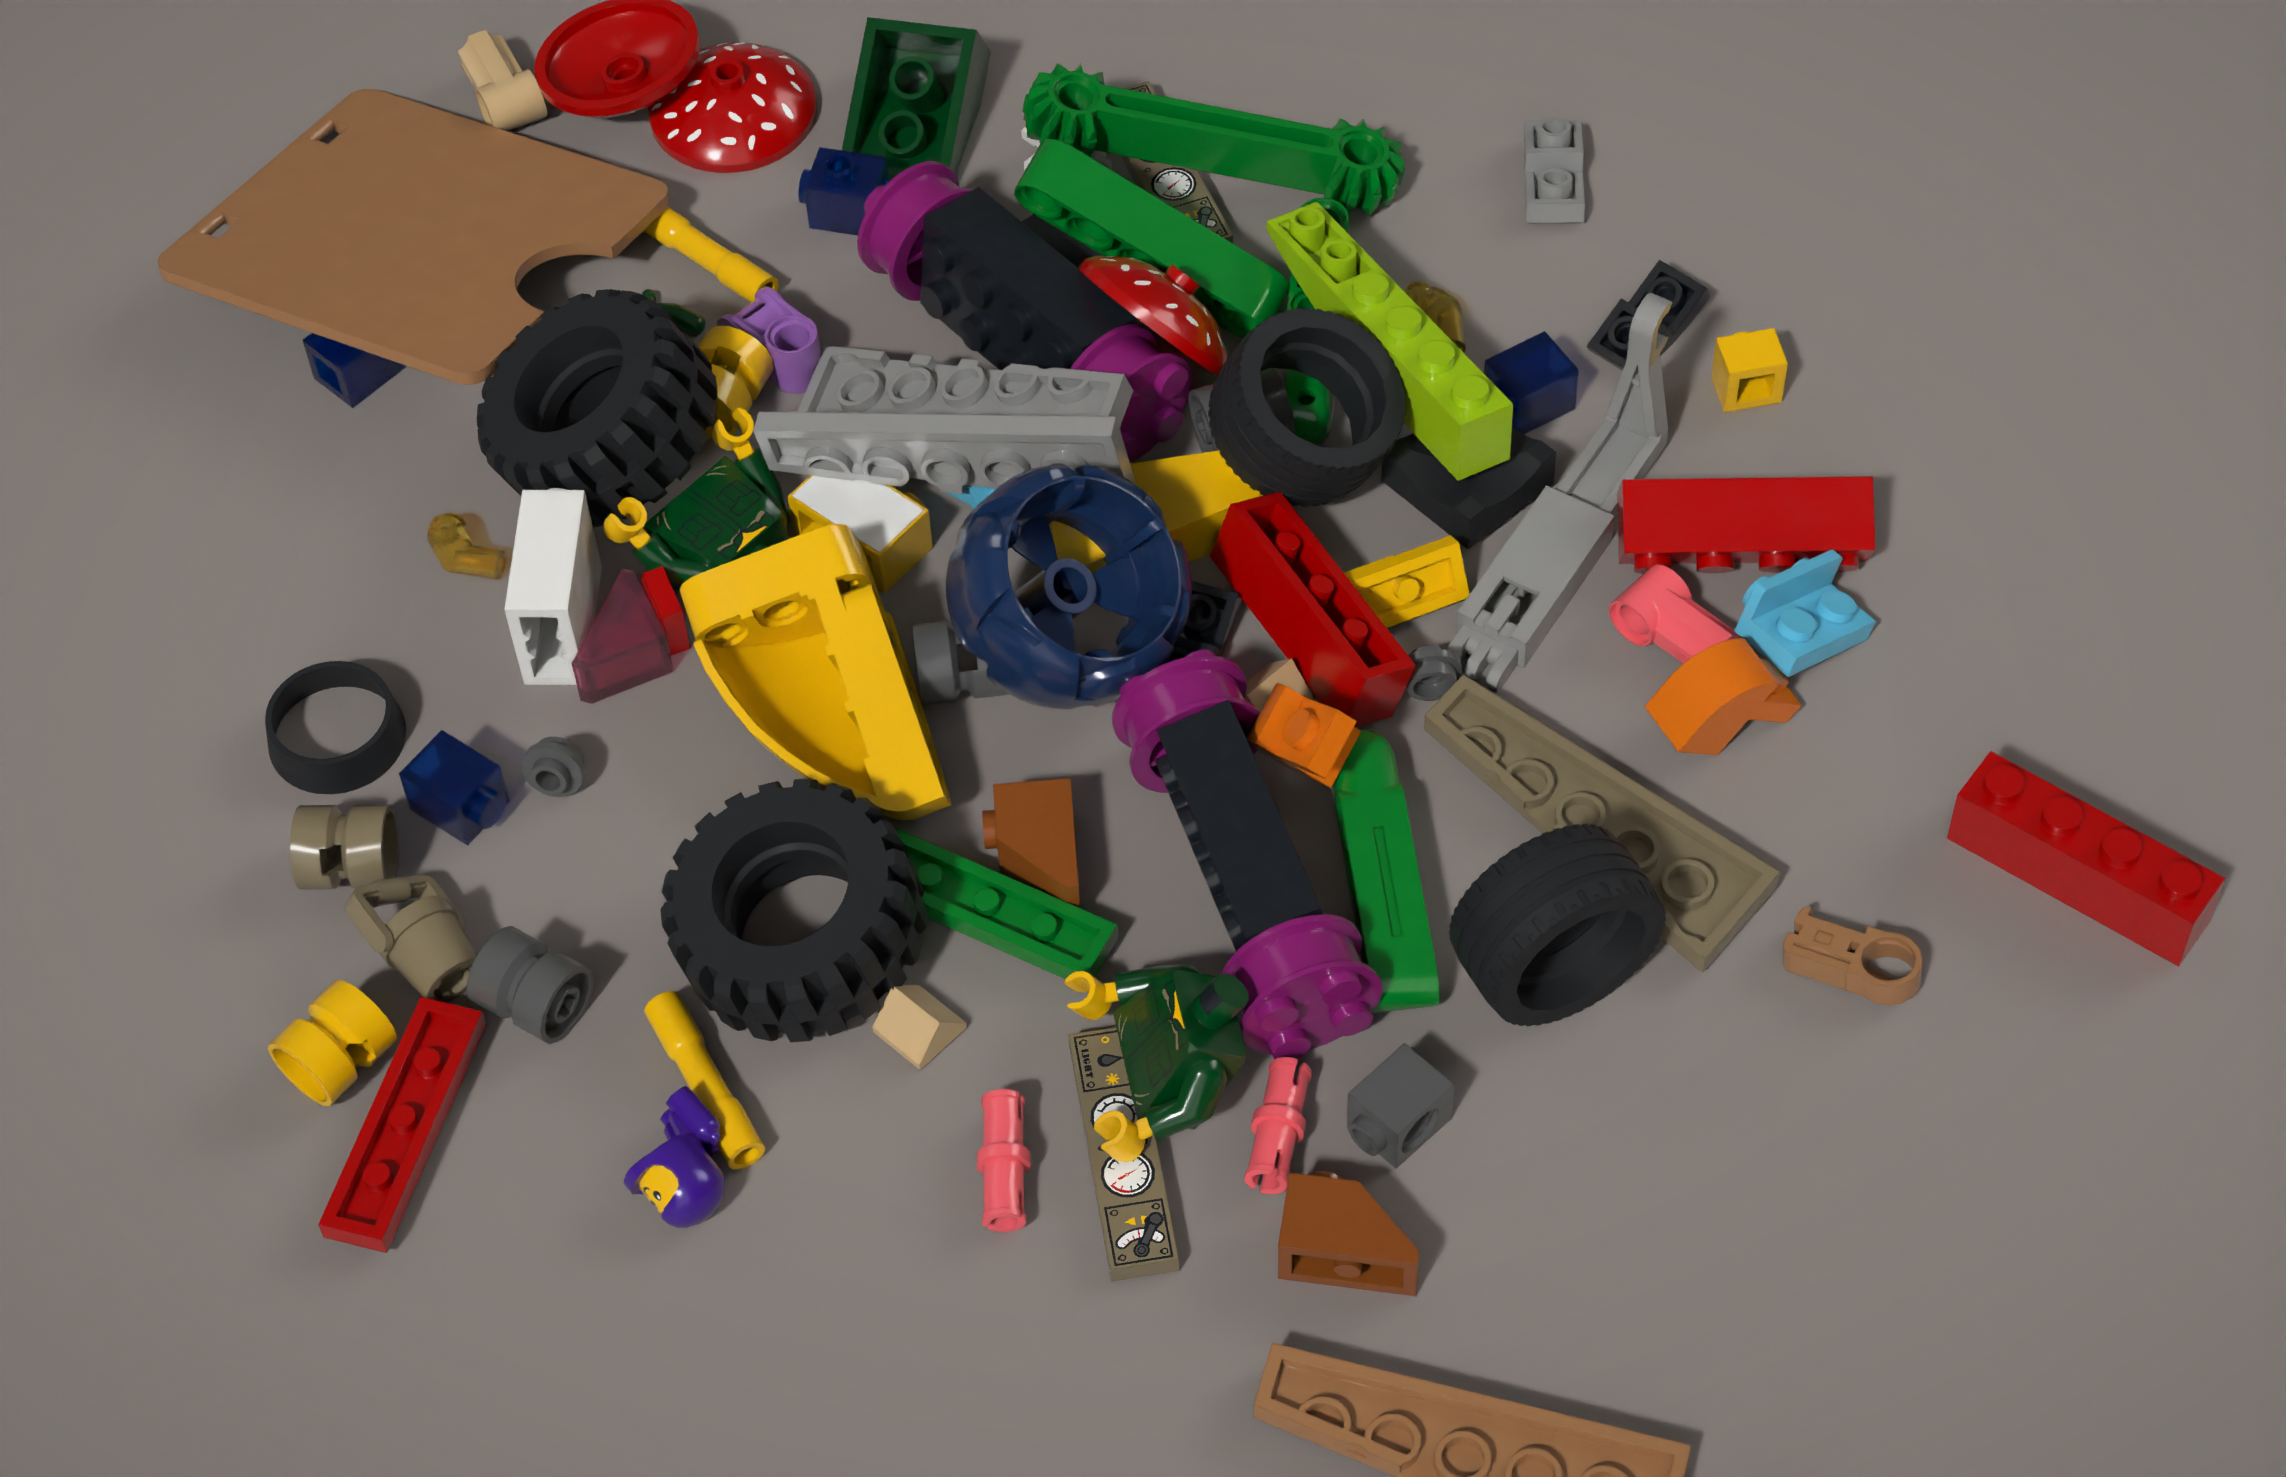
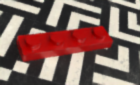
[318,997,487,1253]

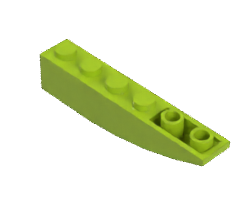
[1266,202,1513,481]

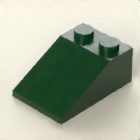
[836,17,991,188]

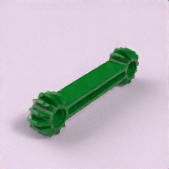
[1022,63,1405,216]

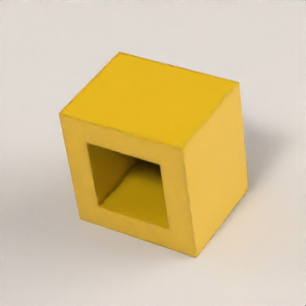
[1711,328,1788,413]

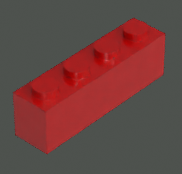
[1617,476,1875,574]
[1210,492,1416,727]
[1947,751,2226,967]

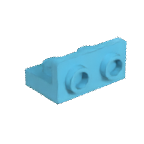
[1734,549,1876,677]

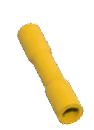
[643,207,779,303]
[644,991,765,1170]

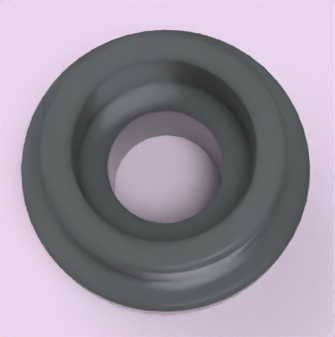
[1406,645,1462,701]
[521,737,585,797]

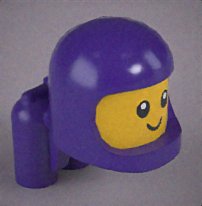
[623,1086,725,1228]

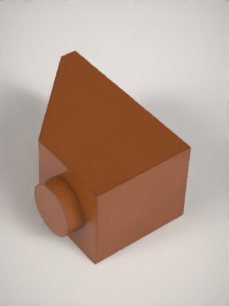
[982,778,1080,908]
[1278,1171,1420,1296]

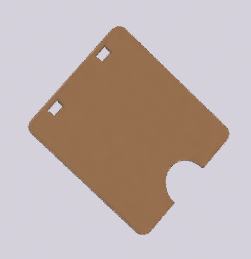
[158,89,669,385]

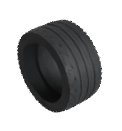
[1208,308,1406,507]
[1449,824,1666,1027]

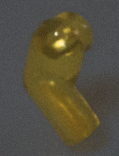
[1404,280,1466,353]
[427,512,506,580]

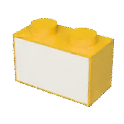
[788,475,933,594]

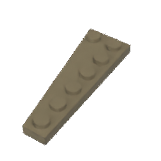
[1424,675,1780,972]

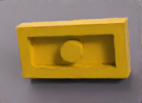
[1344,535,1470,628]

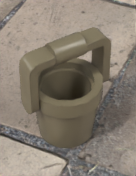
[345,874,478,1002]

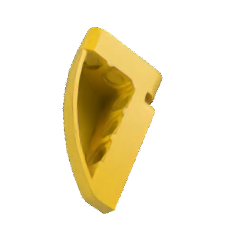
[680,524,952,821]

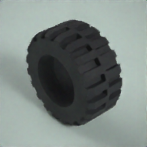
[476,289,717,527]
[660,779,927,1043]

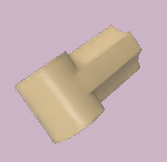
[457,30,548,131]

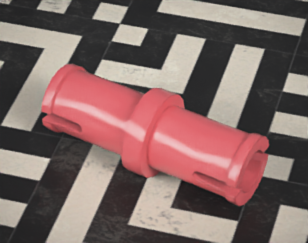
[1244,1057,1312,1195]
[977,1089,1031,1232]

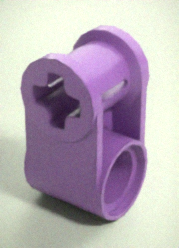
[717,286,821,394]

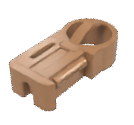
[1783,907,1923,1006]

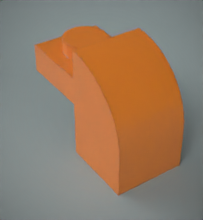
[1644,638,1802,755]
[1246,683,1361,788]

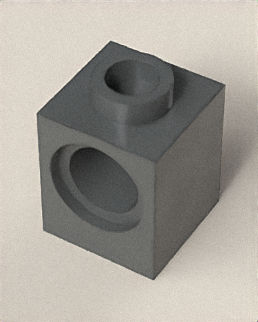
[1347,1043,1454,1169]

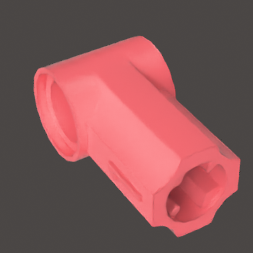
[1608,564,1741,663]

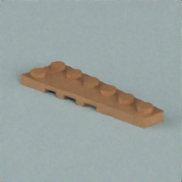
[1253,1343,1691,1477]

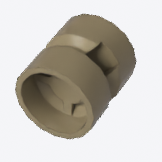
[290,804,400,889]

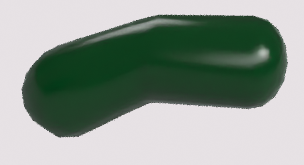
[642,289,706,337]

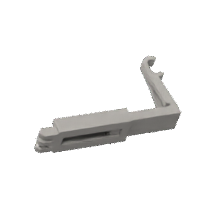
[1446,293,1673,691]

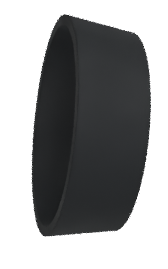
[265,661,406,794]

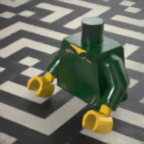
[604,408,790,592]
[1064,965,1249,1163]

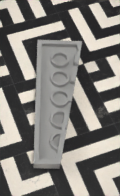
[798,346,1133,428]
[753,411,1136,494]

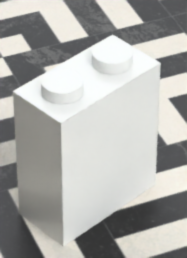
[504,488,602,685]

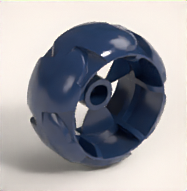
[946,464,1192,709]

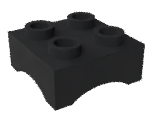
[1381,427,1556,549]

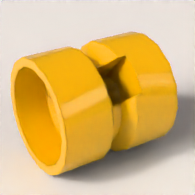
[698,326,774,439]
[267,980,398,1107]

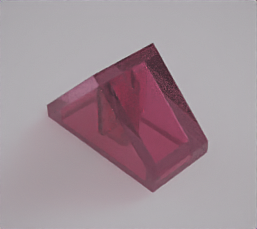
[571,569,674,704]

